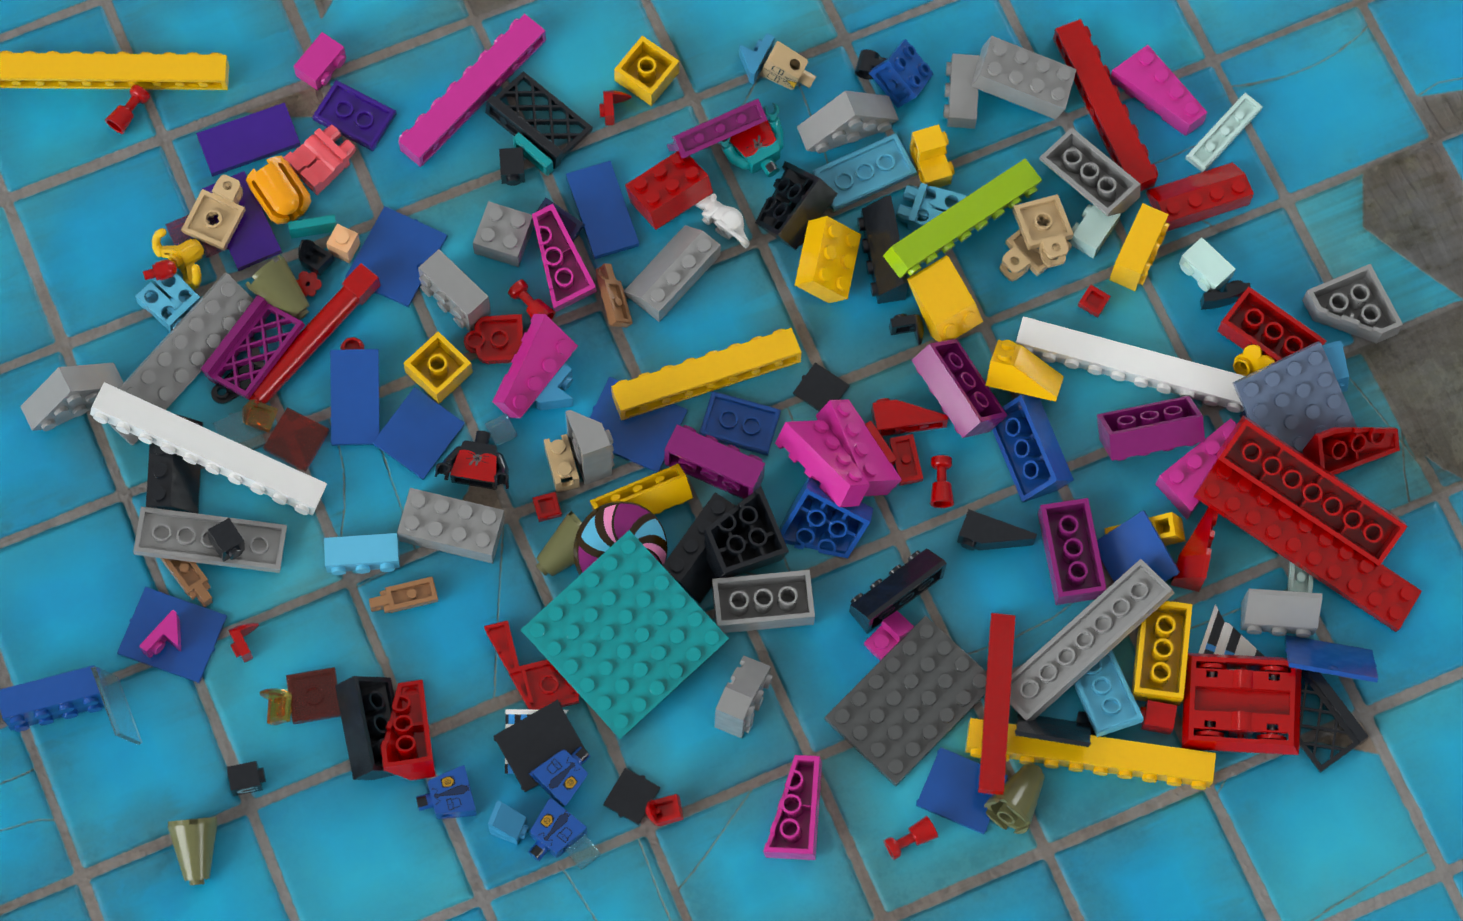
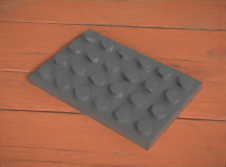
[824,616,987,787]

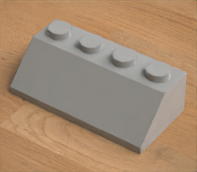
[1039,128,1141,216]
[624,225,721,322]
[565,410,615,485]

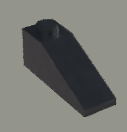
[957,509,1037,550]

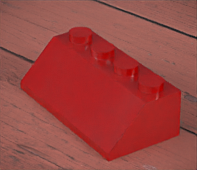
[1146,162,1254,232]

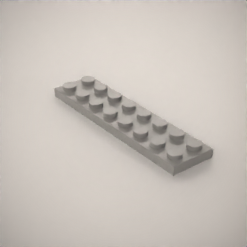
[108,273,254,445]
[1010,559,1174,721]

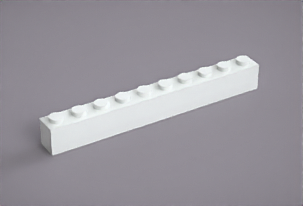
[1016,316,1245,413]
[90,382,327,516]

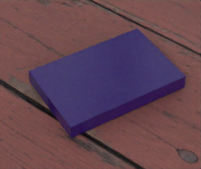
[312,80,397,151]

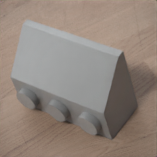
[1241,589,1322,638]

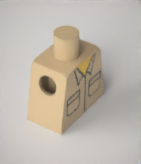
[759,41,816,90]

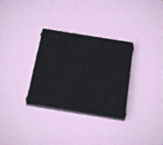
[493,700,588,792]
[1015,714,1092,747]

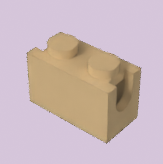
[544,434,580,493]

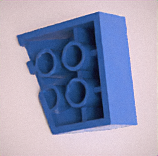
[779,477,873,558]

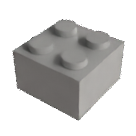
[473,201,534,267]

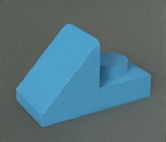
[739,33,775,84]
[535,364,573,411]

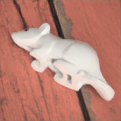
[695,194,750,248]

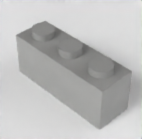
[943,54,979,129]

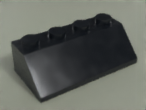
[857,195,908,304]
[146,414,203,514]
[662,492,735,603]
[849,548,947,634]
[335,676,395,780]

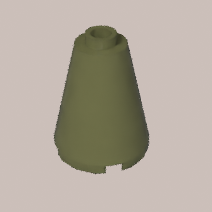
[245,255,310,320]
[536,511,582,576]
[984,764,1045,834]
[168,817,218,885]

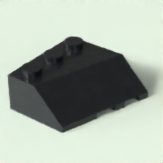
[755,161,838,250]
[704,486,789,579]

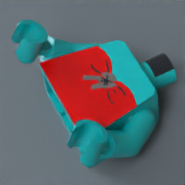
[717,103,783,177]

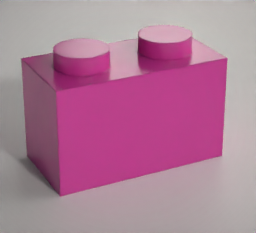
[293,32,346,91]

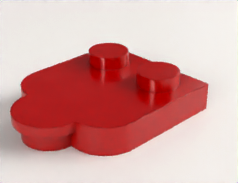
[464,314,523,364]

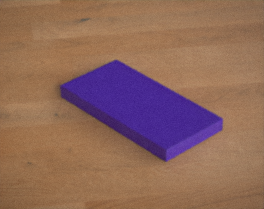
[196,103,301,177]
[201,171,282,271]

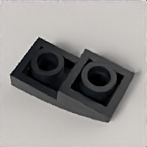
[1200,280,1251,310]

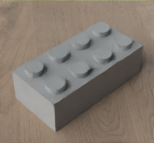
[971,36,1076,120]
[397,488,505,564]
[712,570,815,633]

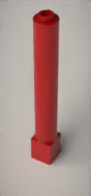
[249,263,381,406]

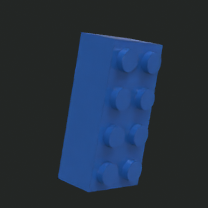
[0,665,108,732]

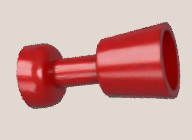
[105,84,150,134]
[508,279,556,320]
[930,455,954,508]
[884,816,938,860]

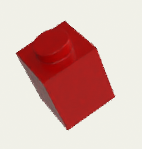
[1140,700,1177,735]

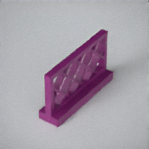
[667,99,767,158]
[201,295,305,400]

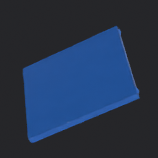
[372,387,465,480]
[1097,510,1180,582]
[916,747,1008,834]

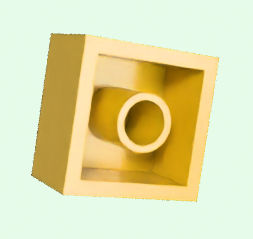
[614,35,679,106]
[403,331,473,404]

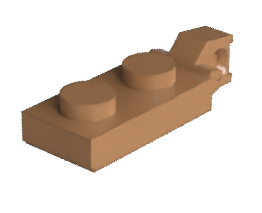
[595,264,633,328]
[161,558,213,607]
[369,577,439,613]

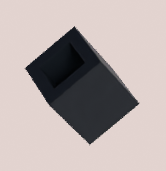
[499,147,525,186]
[208,518,245,562]
[227,761,266,796]

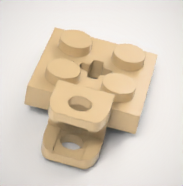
[181,174,246,251]
[1013,194,1074,268]
[999,218,1072,281]

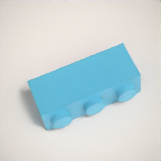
[324,533,400,575]

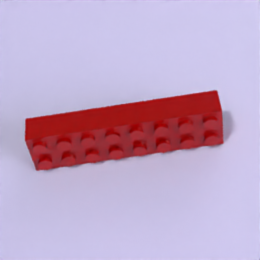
[1216,415,1408,566]

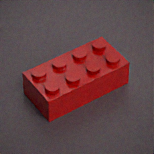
[1217,286,1327,362]

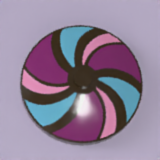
[573,501,668,575]

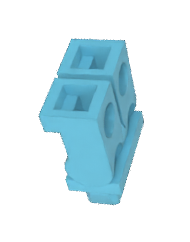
[896,183,966,231]
[135,273,201,332]

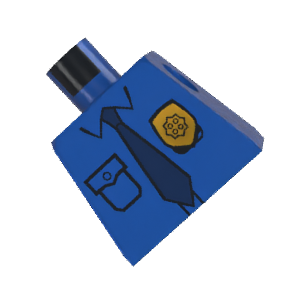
[529,746,590,807]
[416,765,477,819]
[528,798,587,861]

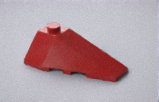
[1303,427,1400,475]
[1171,508,1218,592]
[381,679,436,780]

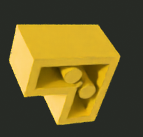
[909,124,955,188]

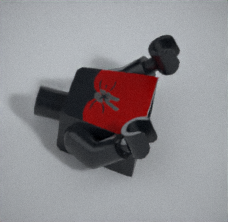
[435,431,509,490]

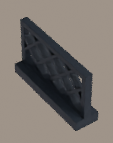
[485,71,593,169]
[1299,670,1369,773]

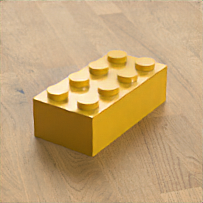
[1131,601,1193,706]

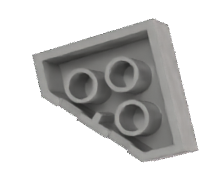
[797,91,899,153]
[1302,264,1403,343]
[20,363,124,431]
[715,656,773,739]

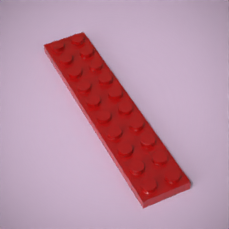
[1193,458,1422,632]

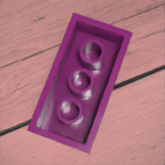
[911,338,1008,438]
[1097,396,1205,461]
[665,425,765,499]
[1038,498,1107,605]

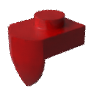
[599,90,631,126]
[228,623,259,663]
[645,794,684,826]

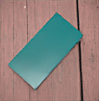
[513,132,553,176]
[288,214,337,239]

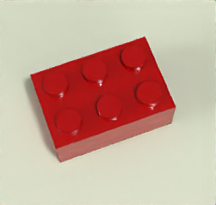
[625,151,713,230]

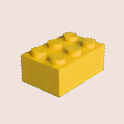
[1109,203,1170,291]
[794,216,861,303]

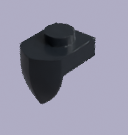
[298,239,335,276]
[889,314,924,346]

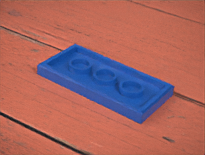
[566,161,639,260]
[330,349,380,446]

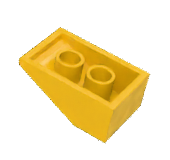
[907,255,983,342]
[986,340,1064,402]

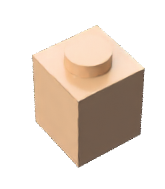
[326,224,361,264]

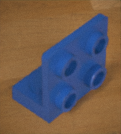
[869,39,933,108]

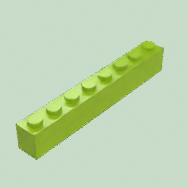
[883,158,1042,278]

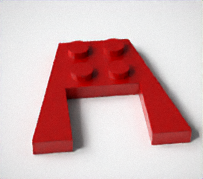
[484,620,579,710]

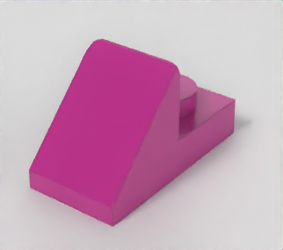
[139,610,181,658]
[864,611,914,661]

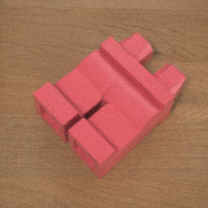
[284,125,356,195]

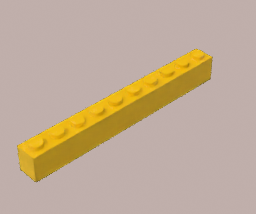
[0,51,229,90]
[965,718,1216,790]

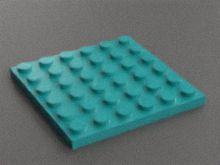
[521,530,729,739]

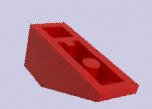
[871,398,948,437]

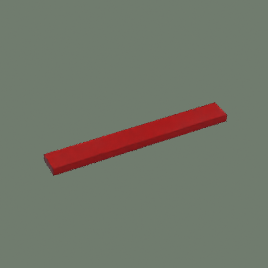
[978,613,1016,795]

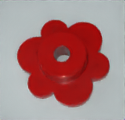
[297,271,322,297]

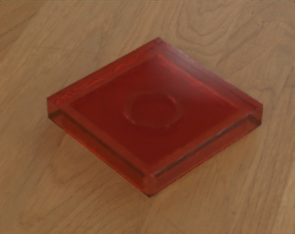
[263,407,330,471]
[286,667,341,724]

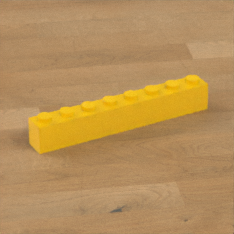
[611,328,801,421]

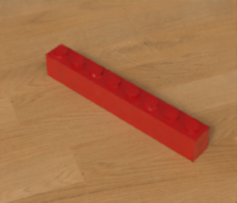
[1053,19,1158,192]

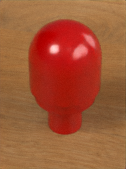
[143,259,177,281]

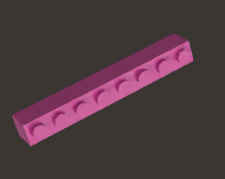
[399,14,546,167]

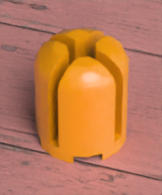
[246,156,311,224]

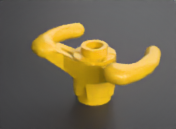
[152,228,204,291]

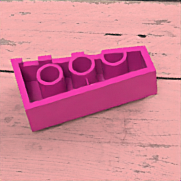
[1110,45,1207,136]
[532,204,597,312]
[492,314,578,419]
[816,399,902,496]
[1155,419,1237,520]
[775,420,870,507]
[763,755,822,860]

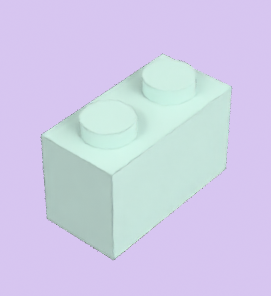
[1070,204,1121,259]
[1179,237,1236,292]

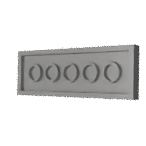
[133,506,287,573]

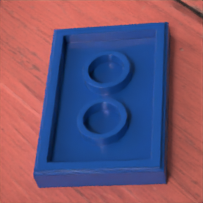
[699,391,781,456]

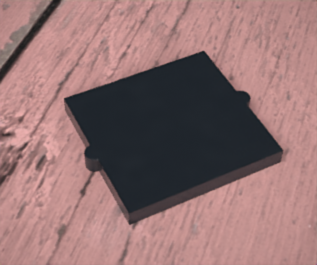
[793,362,850,411]
[603,768,660,825]

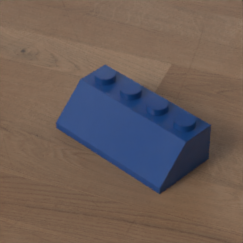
[992,395,1074,502]

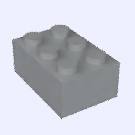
[418,249,491,331]

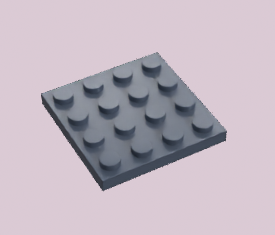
[1233,341,1357,454]

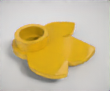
[1233,345,1275,376]

